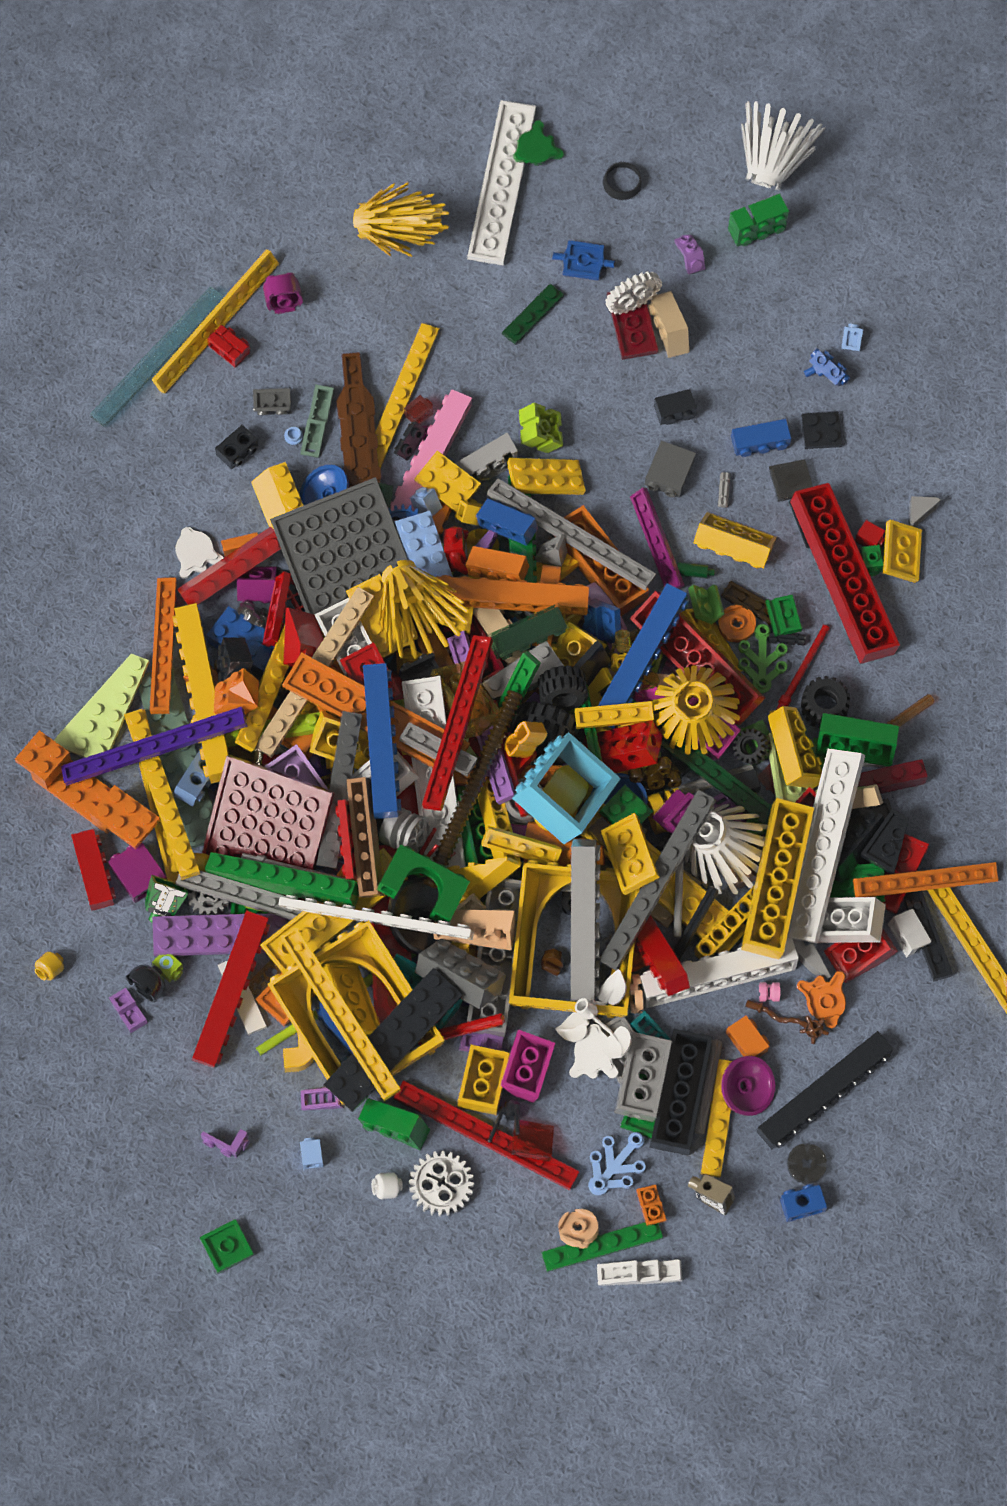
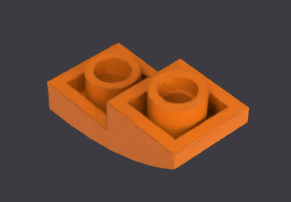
[636,1185,666,1226]

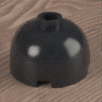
[125,965,165,1003]

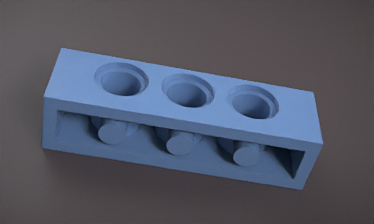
[173,746,232,807]

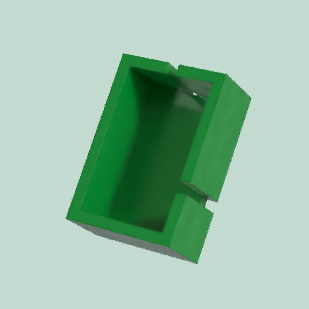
[728,194,789,247]

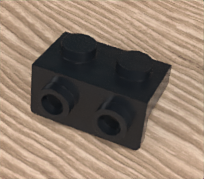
[399,653,444,681]

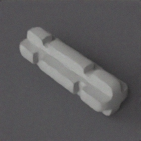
[718,472,730,508]

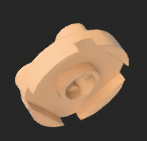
[628,974,643,1014]
[558,1209,599,1248]

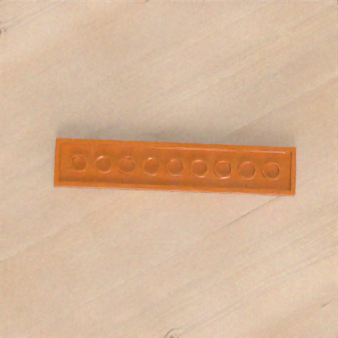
[282,652,470,772]

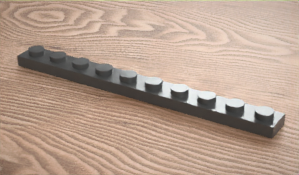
[599,790,716,971]

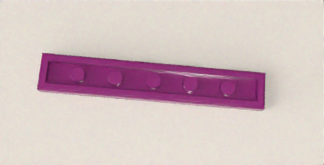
[630,487,685,589]

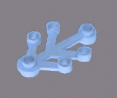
[589,1132,646,1196]

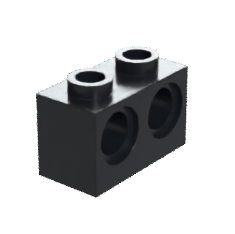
[215,425,258,469]

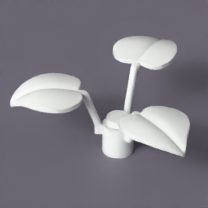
[555,969,632,1059]

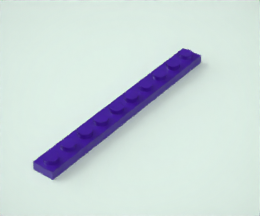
[61,707,247,785]

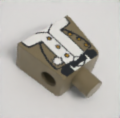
[688,1174,735,1216]

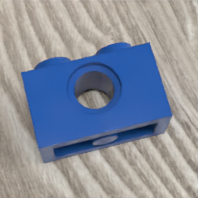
[780,1184,827,1222]

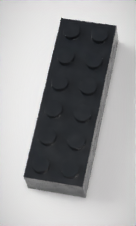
[649,1029,712,1156]

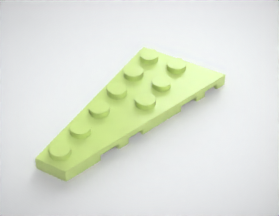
[54,654,150,758]

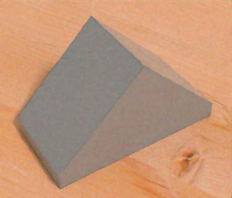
[909,496,940,527]
[534,534,568,567]

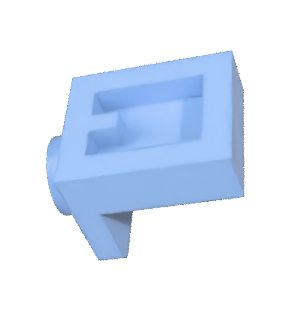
[841,324,863,351]

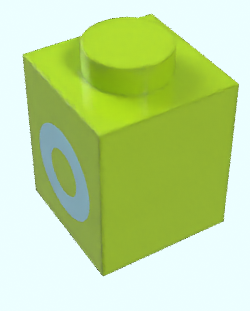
[152,954,183,983]

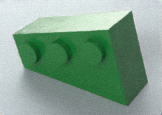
[358,1098,430,1151]

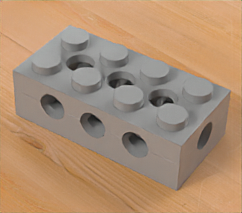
[614,1032,672,1122]

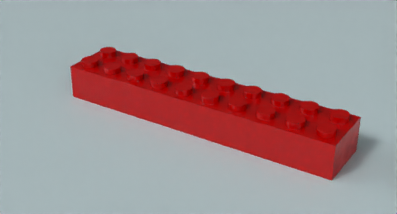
[790,483,900,664]

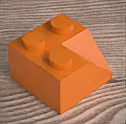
[214,668,259,715]

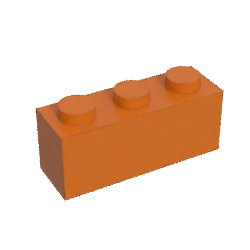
[465,546,529,582]

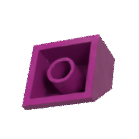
[237,566,277,603]

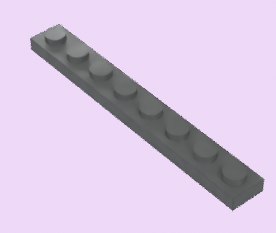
[316,711,362,869]

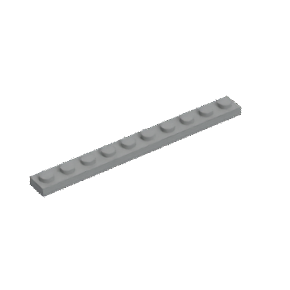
[487,478,656,591]
[176,870,361,934]

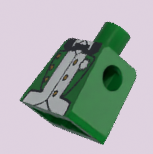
[145,875,188,922]

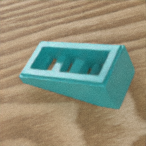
[629,1011,671,1040]

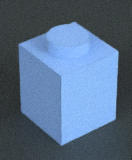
[410,487,442,516]
[300,1137,323,1170]

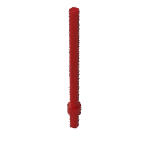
[775,625,830,711]

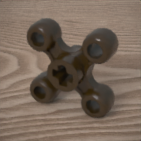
[628,756,682,795]

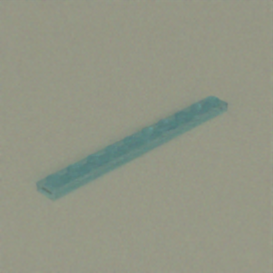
[90,286,224,428]

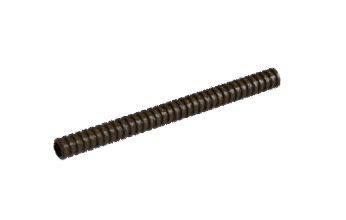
[422,690,523,888]

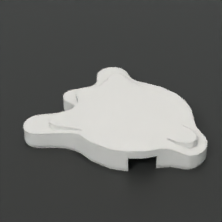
[176,527,224,579]
[569,1024,619,1079]

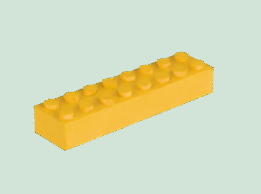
[741,798,814,960]

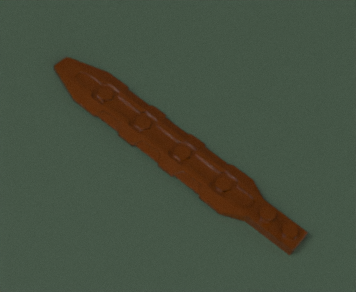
[337,352,381,489]

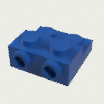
[582,598,622,646]

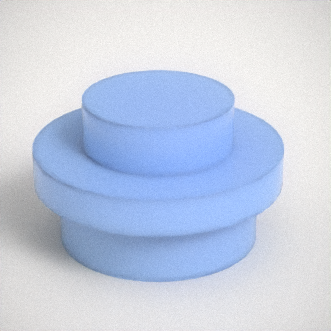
[284,427,303,445]

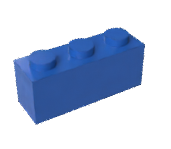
[731,419,791,457]
[476,499,538,546]

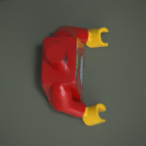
[443,526,481,579]

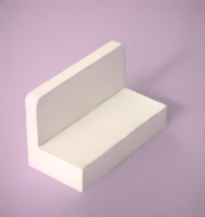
[888,909,931,958]

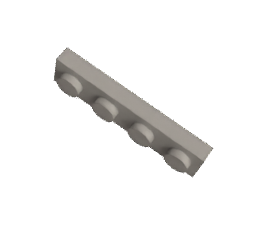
[399,722,477,777]

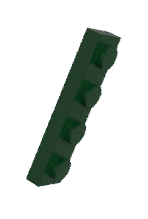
[502,284,564,345]

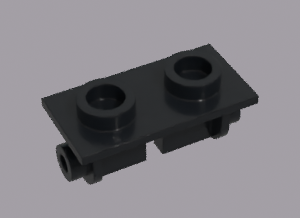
[394,421,426,461]

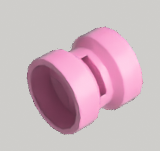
[759,982,780,1002]

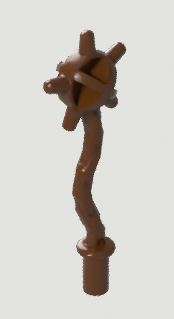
[745,1000,829,1044]

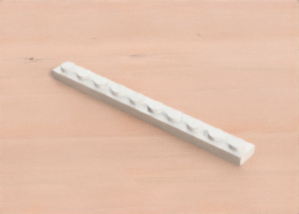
[278,895,474,940]

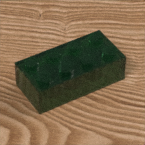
[488,603,568,660]

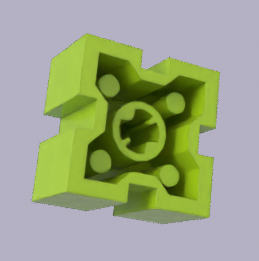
[519,402,563,453]

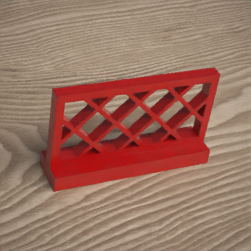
[262,571,303,647]

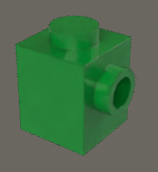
[860,545,883,576]

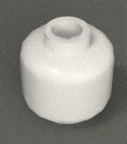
[372,1172,402,1199]

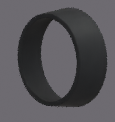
[603,162,642,200]

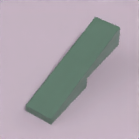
[300,385,335,458]

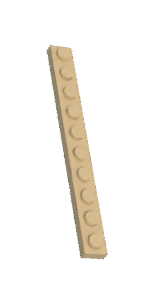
[255,587,375,758]

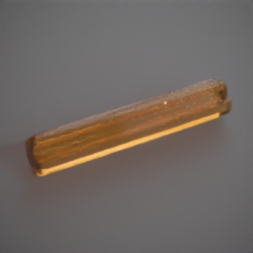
[886,694,935,727]

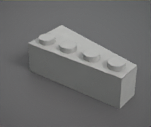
[455,433,518,483]
[482,640,564,702]

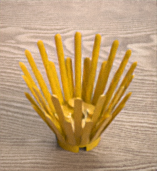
[379,560,469,659]
[652,665,740,755]

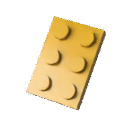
[414,451,481,512]
[883,520,922,583]

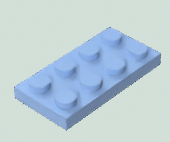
[394,511,453,591]

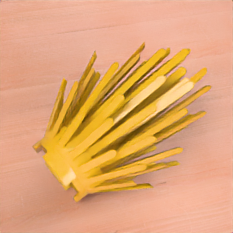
[353,182,449,257]

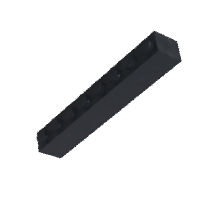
[756,1031,893,1150]

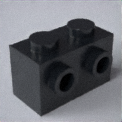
[654,389,697,425]

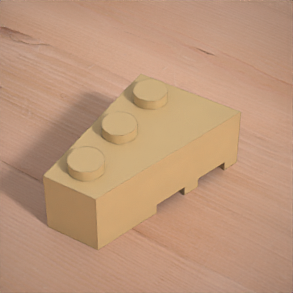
[648,291,689,358]

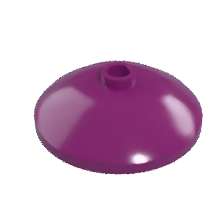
[721,1056,775,1116]

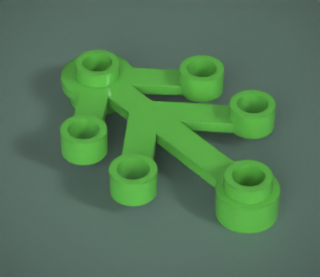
[738,624,788,693]

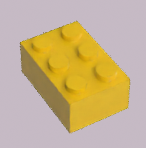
[458,1045,510,1115]

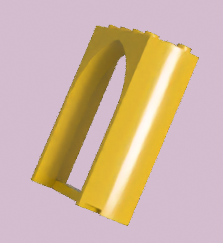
[509,860,640,1018]
[268,920,444,1105]

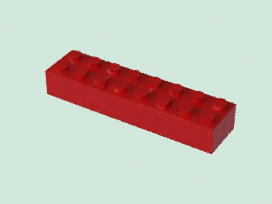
[630,591,765,725]

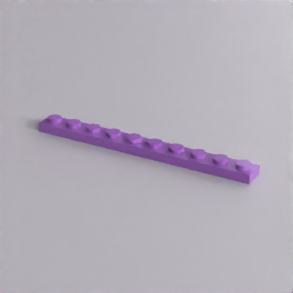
[447,631,515,805]

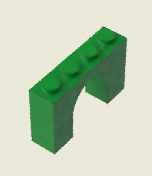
[376,844,470,922]

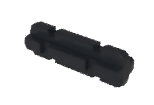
[769,632,806,646]

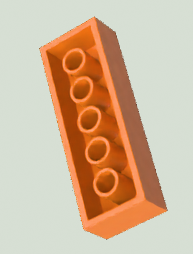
[553,505,649,616]

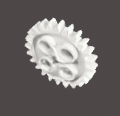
[605,271,662,314]
[409,1151,474,1216]

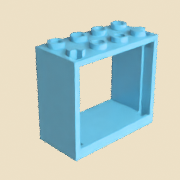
[512,732,621,844]

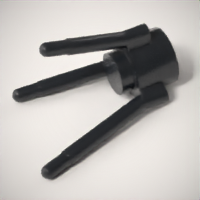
[488,1100,520,1143]

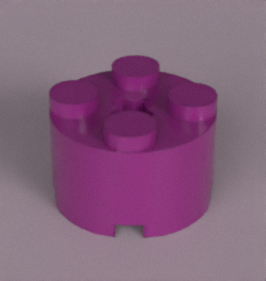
[263,272,303,314]

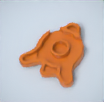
[797,971,846,1028]

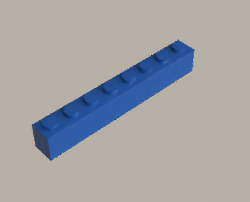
[598,583,689,729]
[363,663,401,819]

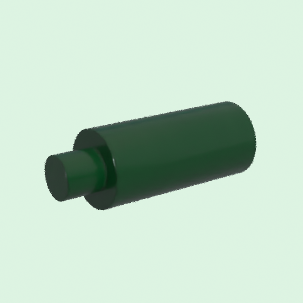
[678,562,715,579]

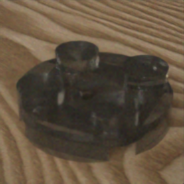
[236,599,269,628]
[787,1144,827,1184]

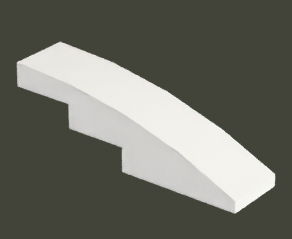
[597,1260,682,1285]

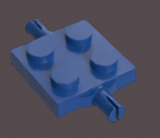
[552,240,615,281]

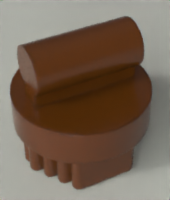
[541,948,563,976]

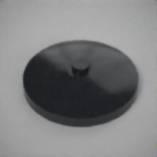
[387,877,452,955]

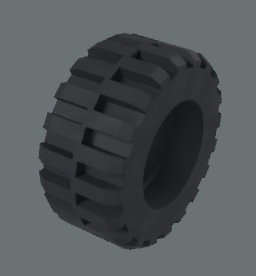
[509,701,585,764]

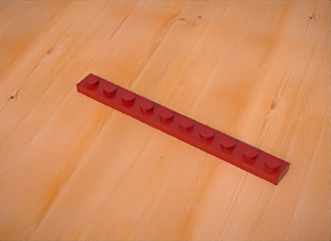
[422,635,493,811]
[394,1080,579,1190]

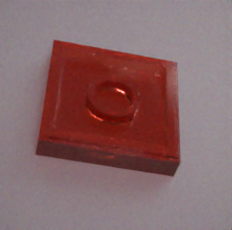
[511,1119,554,1162]

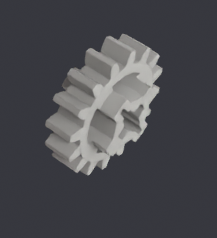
[187,889,229,915]

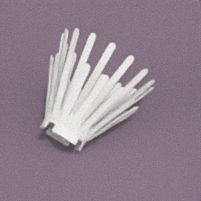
[741,101,826,190]
[685,804,768,894]

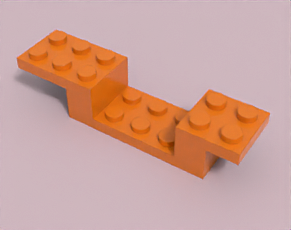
[15,730,160,849]

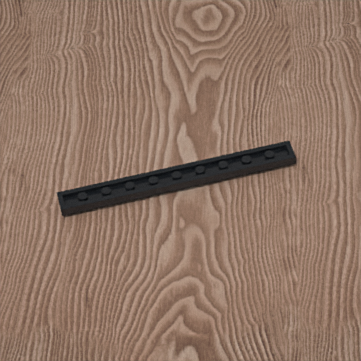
[870,798,953,982]

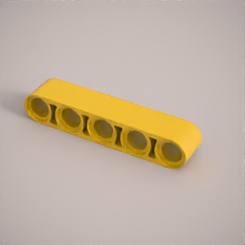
[478,779,520,862]
[694,886,754,959]

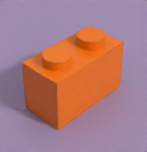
[726,1016,769,1058]

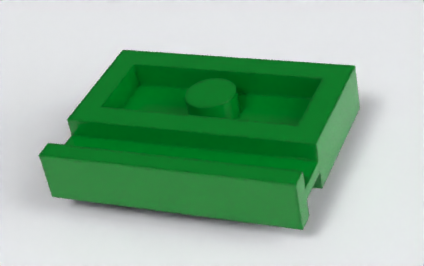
[765,594,802,637]

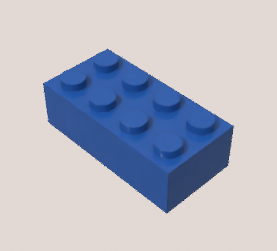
[206,606,275,677]

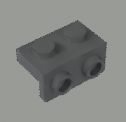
[253,388,291,415]

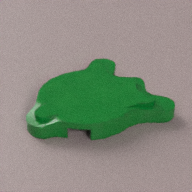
[513,120,564,166]

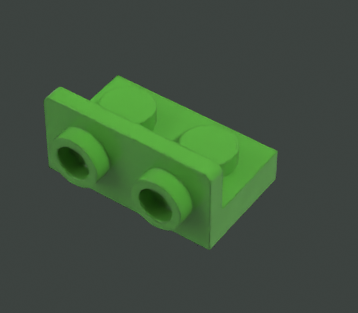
[688,584,724,625]

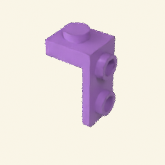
[674,235,705,274]
[201,1129,249,1158]

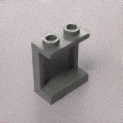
[645,441,696,498]

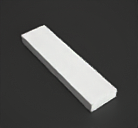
[218,961,267,1036]

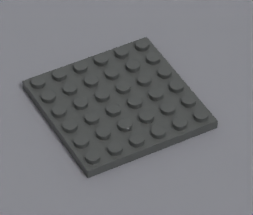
[270,477,408,615]

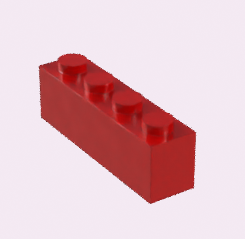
[71,829,116,911]

